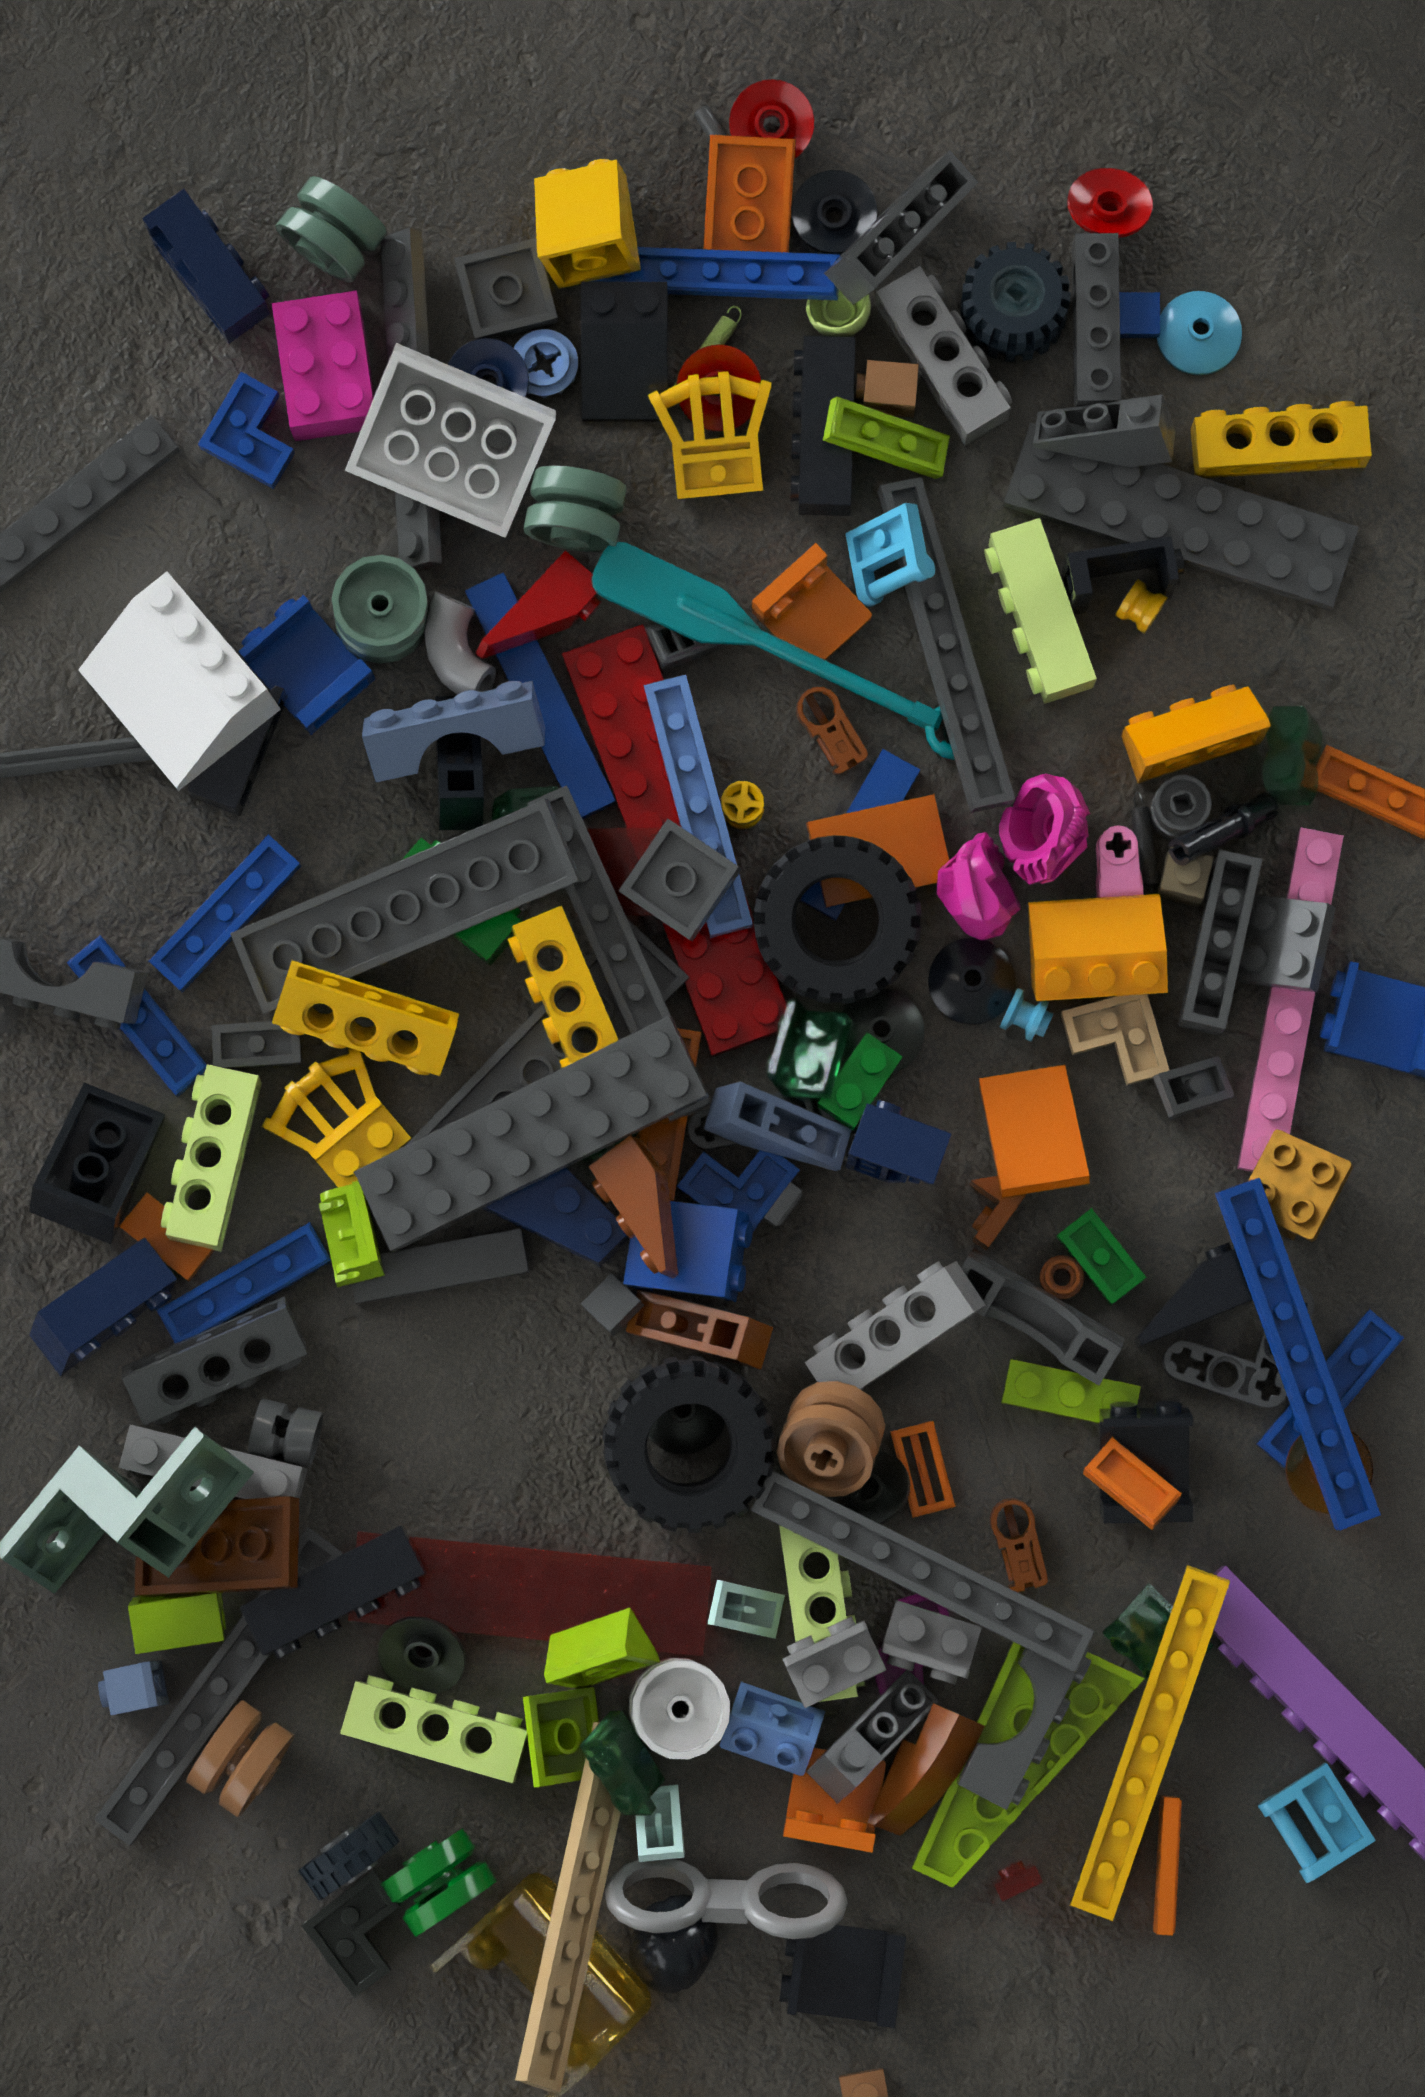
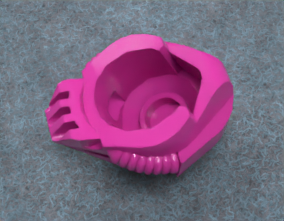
[999,773,1090,885]
[937,832,1021,940]

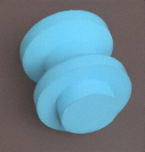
[1000,988,1053,1042]

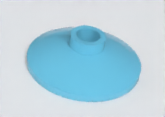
[1157,291,1242,375]

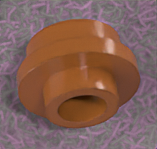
[1040,1255,1084,1300]

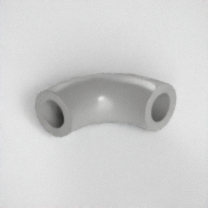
[424,592,496,694]

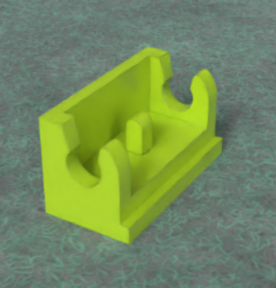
[319,1181,385,1287]
[128,1593,226,1654]

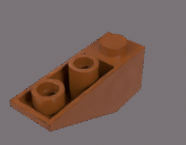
[588,1135,678,1278]

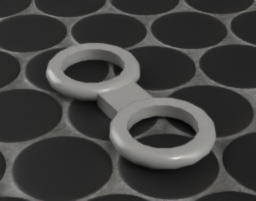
[604,1859,848,1939]

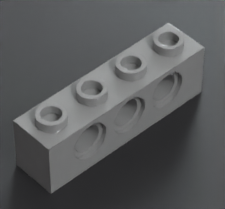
[875,266,1012,446]
[805,1261,986,1390]

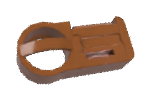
[796,687,868,775]
[990,1498,1048,1593]

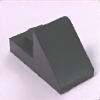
[1153,1056,1235,1121]

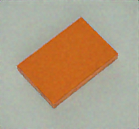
[703,135,796,253]
[806,794,949,908]
[979,1065,1090,1198]

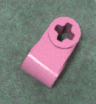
[1095,825,1144,898]

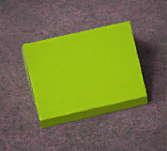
[544,1608,660,1689]
[523,1687,599,1787]

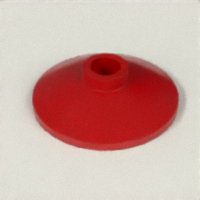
[729,79,814,159]
[1067,168,1153,238]
[676,344,761,431]

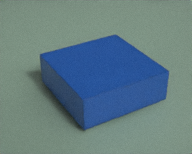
[1119,292,1160,338]

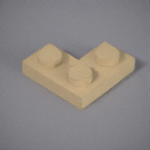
[1060,994,1169,1086]

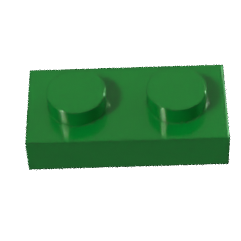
[817,1032,903,1130]
[1056,1208,1147,1306]

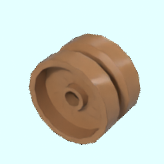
[777,1381,885,1497]
[186,1700,295,1817]

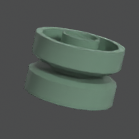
[275,176,387,283]
[523,466,627,553]
[331,554,428,664]

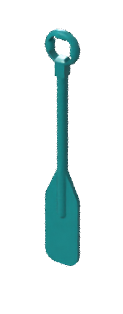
[592,542,955,760]

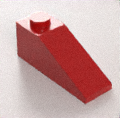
[475,550,602,659]

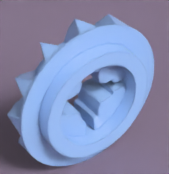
[514,329,579,398]

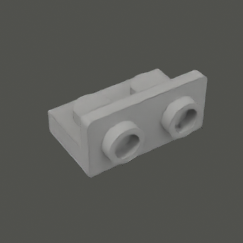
[880,1600,982,1685]
[782,1616,886,1708]

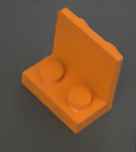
[752,543,872,673]
[783,1748,886,1853]

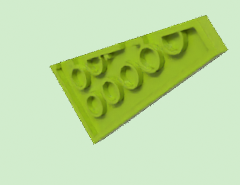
[911,1642,1145,1888]

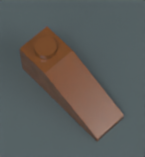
[625,1290,773,1370]

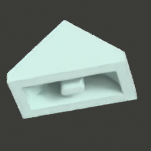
[708,1580,785,1639]
[634,1784,685,1862]

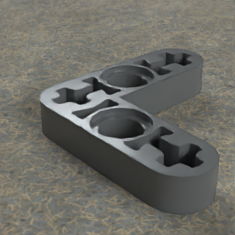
[1162,1285,1314,1409]

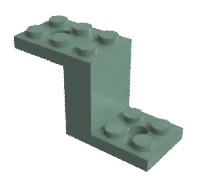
[0,1427,254,1594]

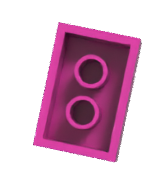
[271,290,375,441]

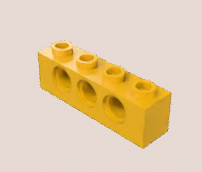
[1190,401,1372,478]
[507,905,619,1068]
[272,960,459,1076]

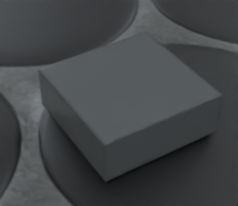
[764,1182,803,1230]
[581,1273,644,1337]

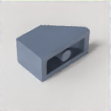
[98,1660,169,1715]

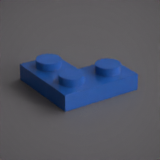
[198,372,295,489]
[677,1150,800,1232]

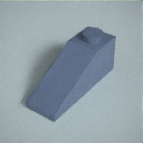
[704,1081,851,1171]

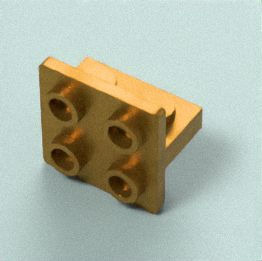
[1248,1129,1353,1242]

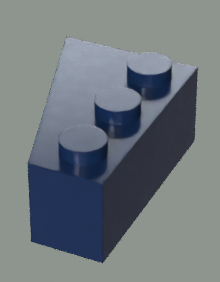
[142,188,270,344]
[845,1100,951,1184]
[483,1168,629,1267]
[29,1237,177,1376]

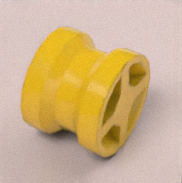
[1115,579,1168,634]
[721,781,764,829]

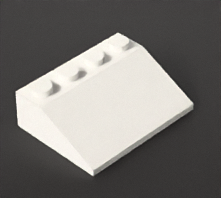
[345,343,556,538]
[78,571,281,791]

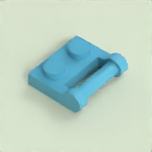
[845,503,935,607]
[1258,1763,1376,1883]

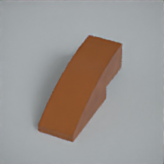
[867,1703,985,1836]

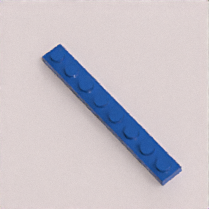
[1215,1178,1381,1530]

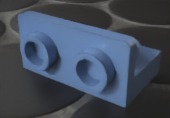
[720,1682,825,1776]

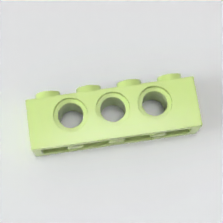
[161,1064,262,1252]
[779,1525,865,1702]
[340,1675,528,1783]

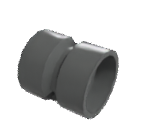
[1149,775,1212,840]
[248,1398,324,1468]

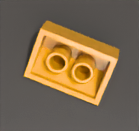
[1121,684,1271,784]
[1028,894,1168,1001]

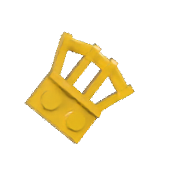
[648,371,772,499]
[261,1048,412,1187]

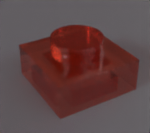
[992,1860,1043,1901]

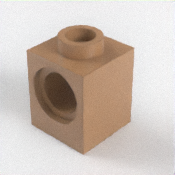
[855,360,919,418]

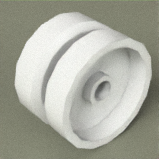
[629,1658,730,1760]

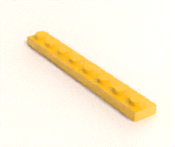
[1070,1565,1230,1921]

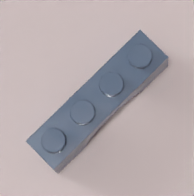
[362,681,545,783]

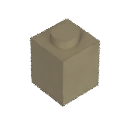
[1157,847,1213,907]

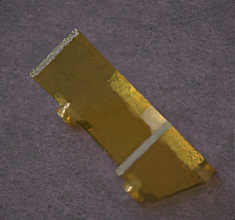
[430,1873,652,2097]

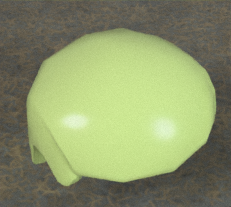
[806,290,871,337]

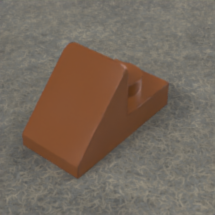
[969,1176,1027,1251]

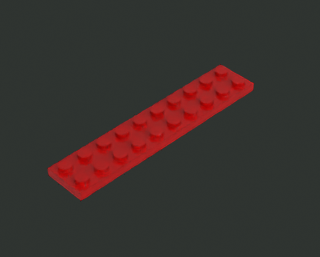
[562,624,794,1057]

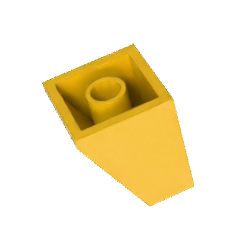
[534,159,641,289]

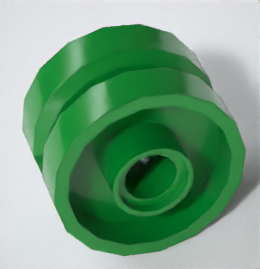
[381,1828,498,1937]

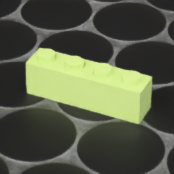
[984,518,1097,704]

